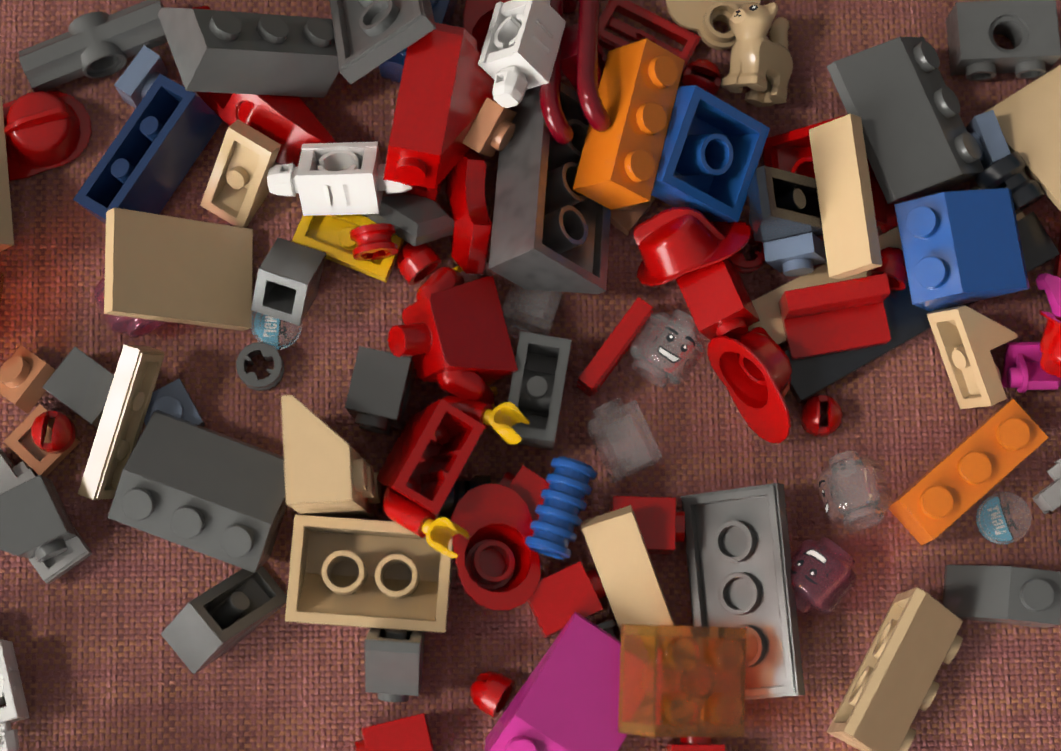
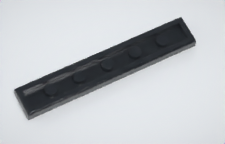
[785,211,1060,403]

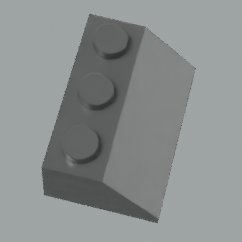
[158,7,339,98]
[826,37,984,204]
[107,410,287,573]

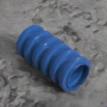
[525,456,597,560]

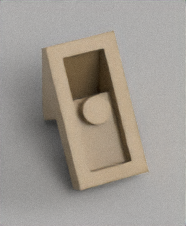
[200,119,281,228]
[926,305,1018,409]

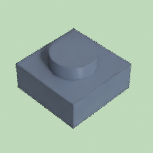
[114,45,169,109]
[966,110,1011,170]
[763,232,827,277]
[144,378,206,427]

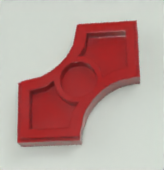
[445,149,493,275]

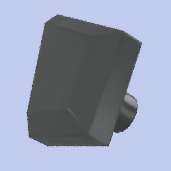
[362,195,455,246]

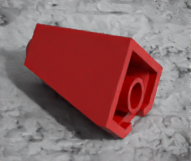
[383,22,495,189]

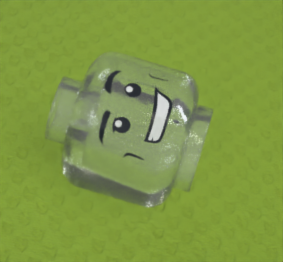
[629,309,706,388]
[817,451,892,532]

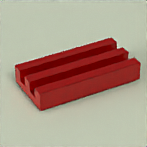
[598,0,701,76]
[576,297,653,397]

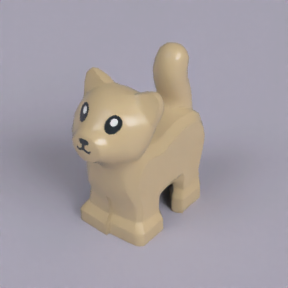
[721,2,793,107]

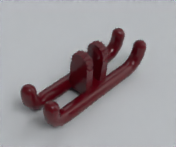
[540,0,611,144]

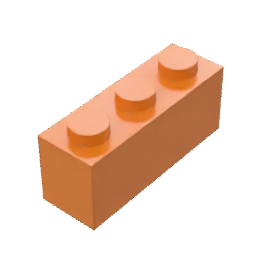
[572,38,685,210]
[887,399,1049,546]

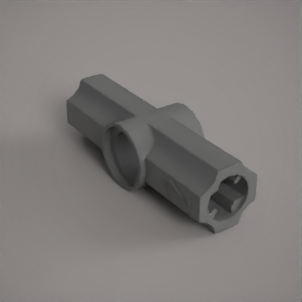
[19,0,168,92]

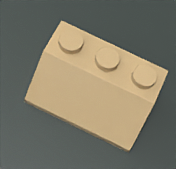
[281,395,381,519]
[285,515,454,633]
[827,587,963,751]

